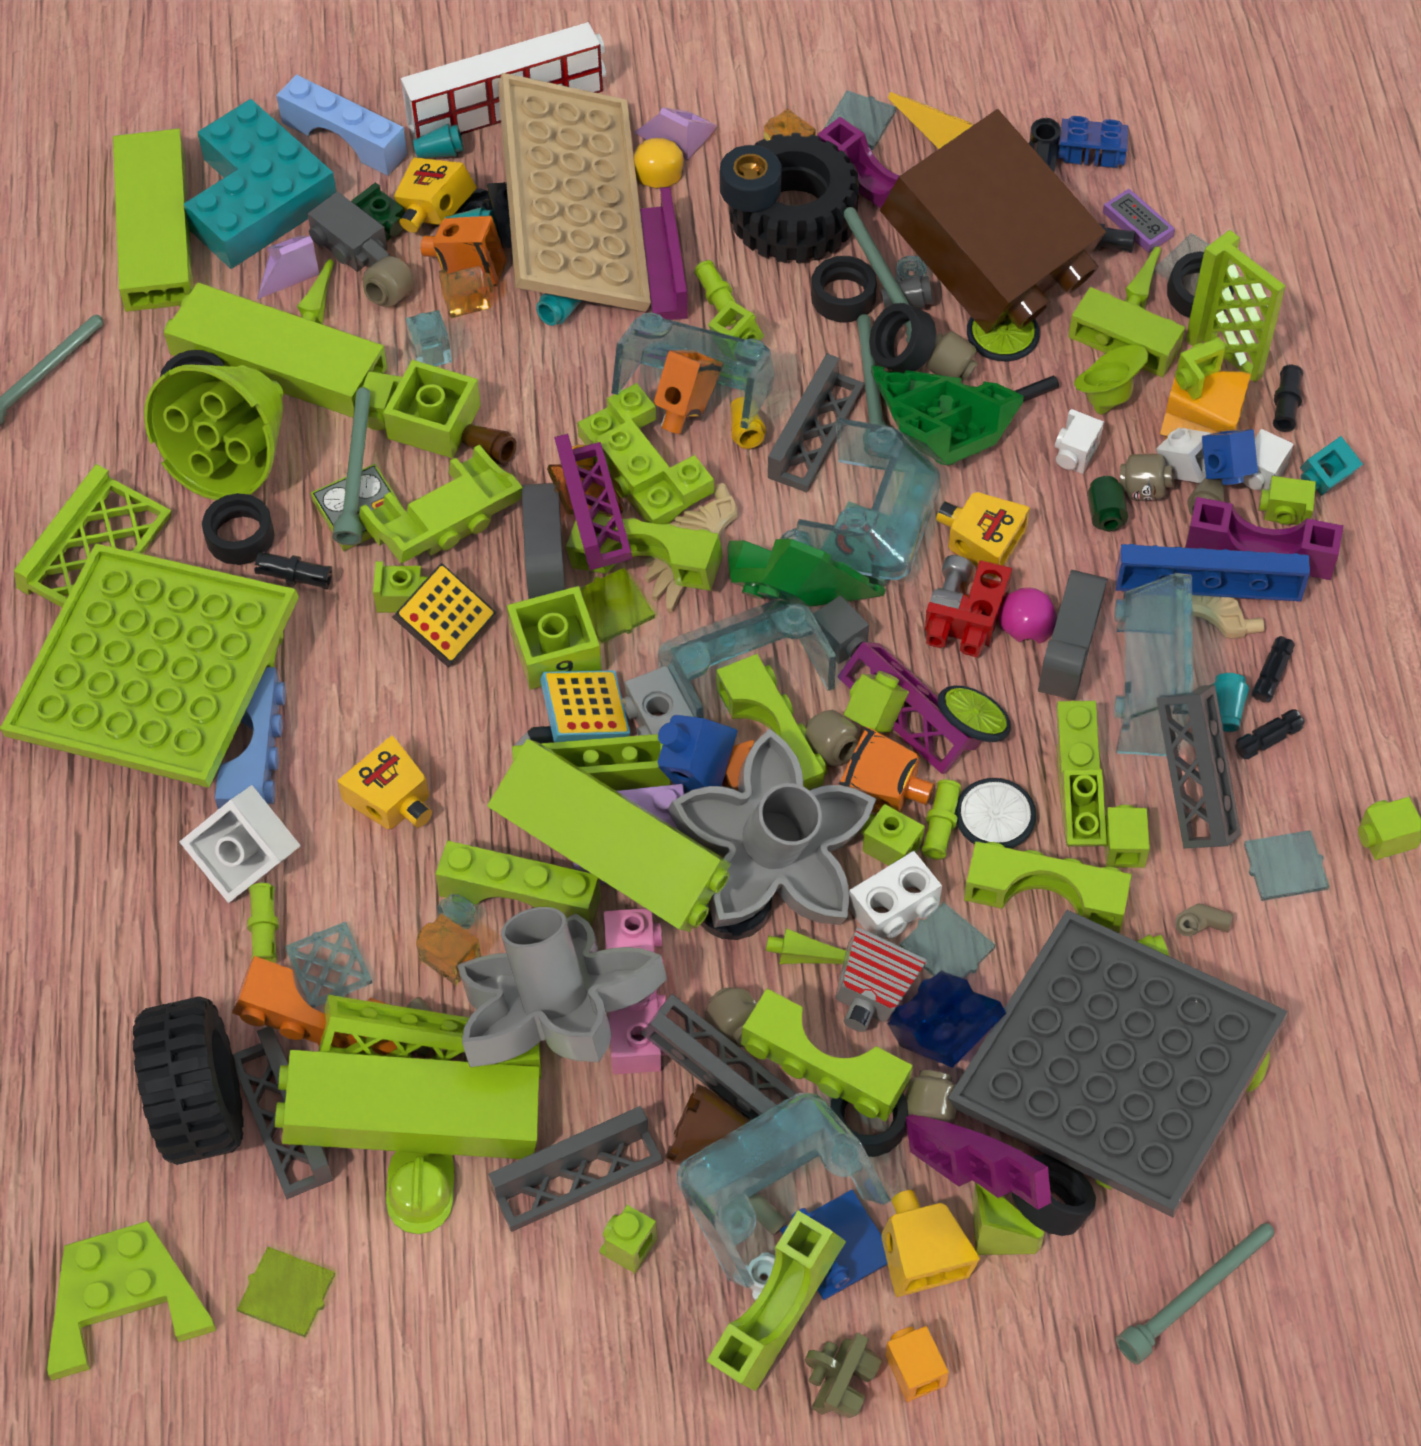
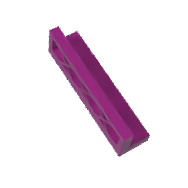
[640,187,688,322]
[554,434,633,570]
[837,642,982,774]

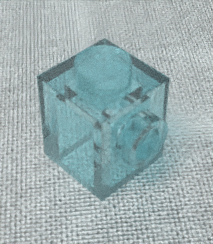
[405,310,452,366]

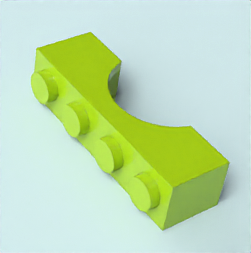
[566,513,723,591]
[716,654,827,791]
[435,840,601,927]
[964,842,1132,933]
[741,988,913,1122]
[706,1210,846,1391]

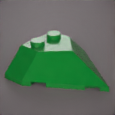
[871,365,1024,466]
[727,539,886,607]

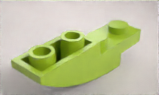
[1056,701,1107,847]

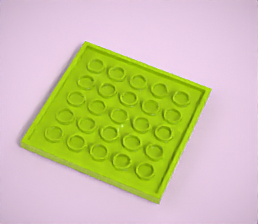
[0,543,299,788]

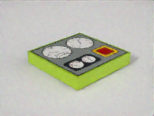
[310,464,402,551]

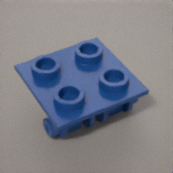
[1058,116,1128,168]
[780,1190,888,1301]

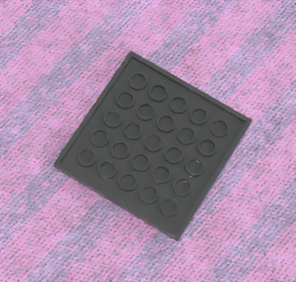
[948,910,1288,1218]

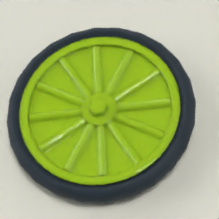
[967,317,1040,362]
[938,685,1011,742]

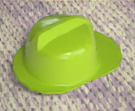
[1074,345,1148,414]
[386,1151,455,1234]

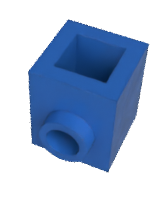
[1202,429,1258,485]

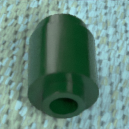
[1087,476,1128,531]

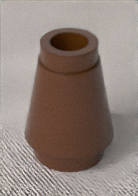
[462,424,516,464]

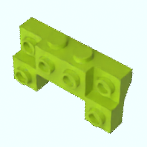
[577,383,714,525]
[359,445,523,564]

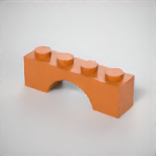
[232,956,397,1055]

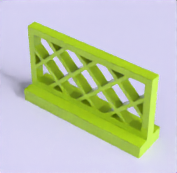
[1185,230,1286,383]
[14,464,171,607]

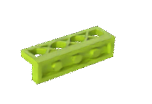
[318,995,469,1061]

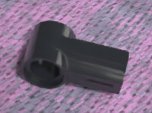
[1029,118,1061,173]

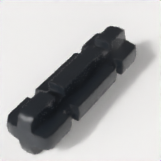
[1252,636,1295,703]
[1235,709,1305,759]

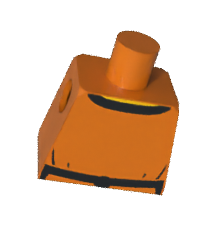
[421,216,507,287]
[654,350,724,434]
[838,727,935,813]

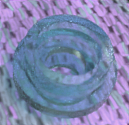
[437,894,476,930]

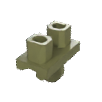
[805,1333,882,1418]

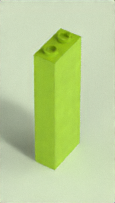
[113,128,193,312]
[164,282,387,418]
[487,738,732,932]
[275,1050,539,1159]

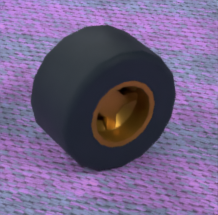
[720,145,781,212]

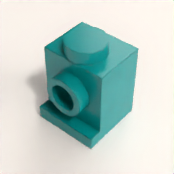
[1300,436,1363,496]

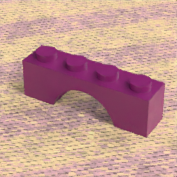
[817,117,900,209]
[1185,497,1344,580]

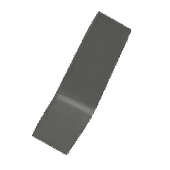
[522,482,565,599]
[1038,569,1108,701]

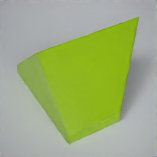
[972,1182,1045,1255]

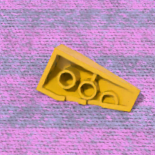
[888,92,973,149]

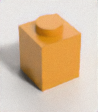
[885,1326,949,1403]

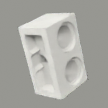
[848,851,942,939]

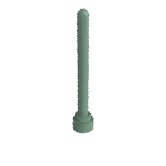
[844,207,912,344]
[857,314,893,454]
[0,315,103,426]
[332,387,371,545]
[1115,1223,1274,1365]

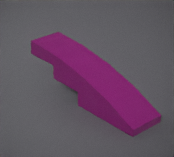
[906,1114,1051,1210]

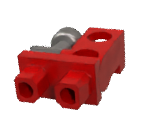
[925,555,1012,657]

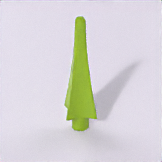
[1124,246,1161,310]
[297,259,334,325]
[765,928,846,964]

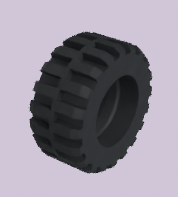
[729,133,859,263]
[133,996,244,1165]

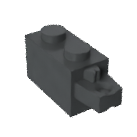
[307,191,390,272]

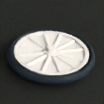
[955,778,1037,849]

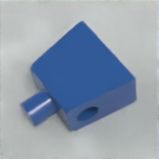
[658,715,738,794]

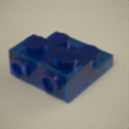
[887,970,1006,1068]

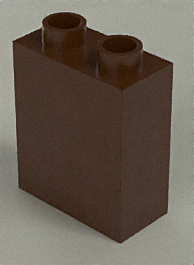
[880,109,1106,334]

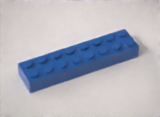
[1115,544,1310,602]

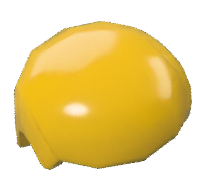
[634,137,684,188]

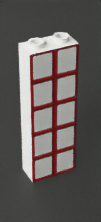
[401,22,606,139]

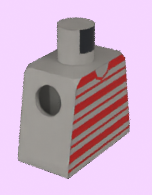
[835,927,927,1032]

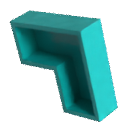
[184,99,337,269]

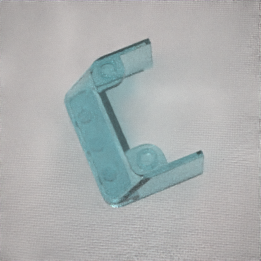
[611,313,775,429]
[797,418,940,580]
[1114,573,1193,756]
[657,600,836,718]
[677,1092,891,1288]

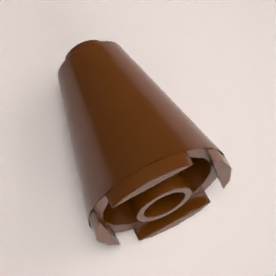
[665,1084,785,1181]

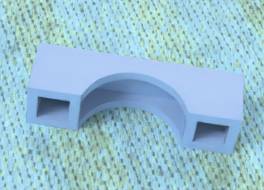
[276,74,408,176]

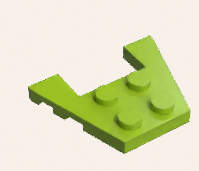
[47,1221,216,1381]

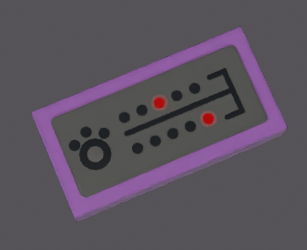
[1103,189,1175,253]

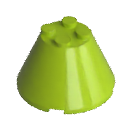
[144,364,283,500]

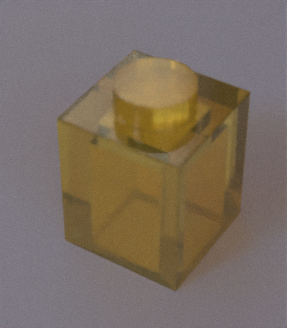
[416,913,482,986]

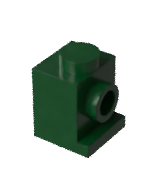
[351,182,405,242]

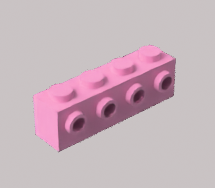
[604,909,668,1074]

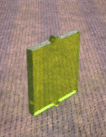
[580,568,655,643]
[237,1247,335,1338]

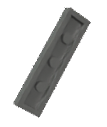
[768,353,864,493]
[1156,685,1241,849]
[641,994,800,1135]
[232,1026,333,1200]
[488,1106,663,1232]

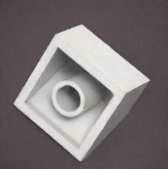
[179,785,301,903]

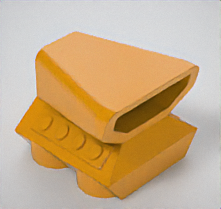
[1160,371,1251,440]

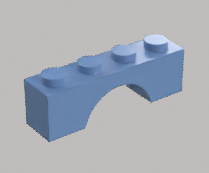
[215,667,286,809]

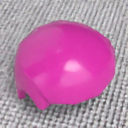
[998,587,1057,644]

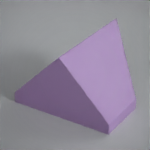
[634,107,717,160]
[257,236,319,299]

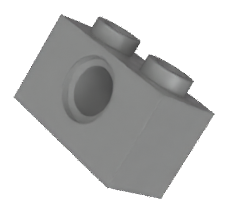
[622,665,694,736]

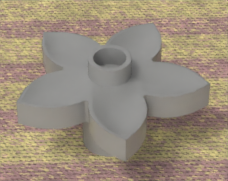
[667,728,876,928]
[457,907,667,1067]

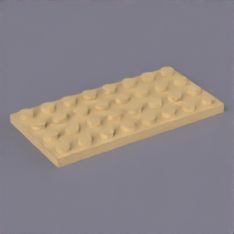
[498,73,651,312]

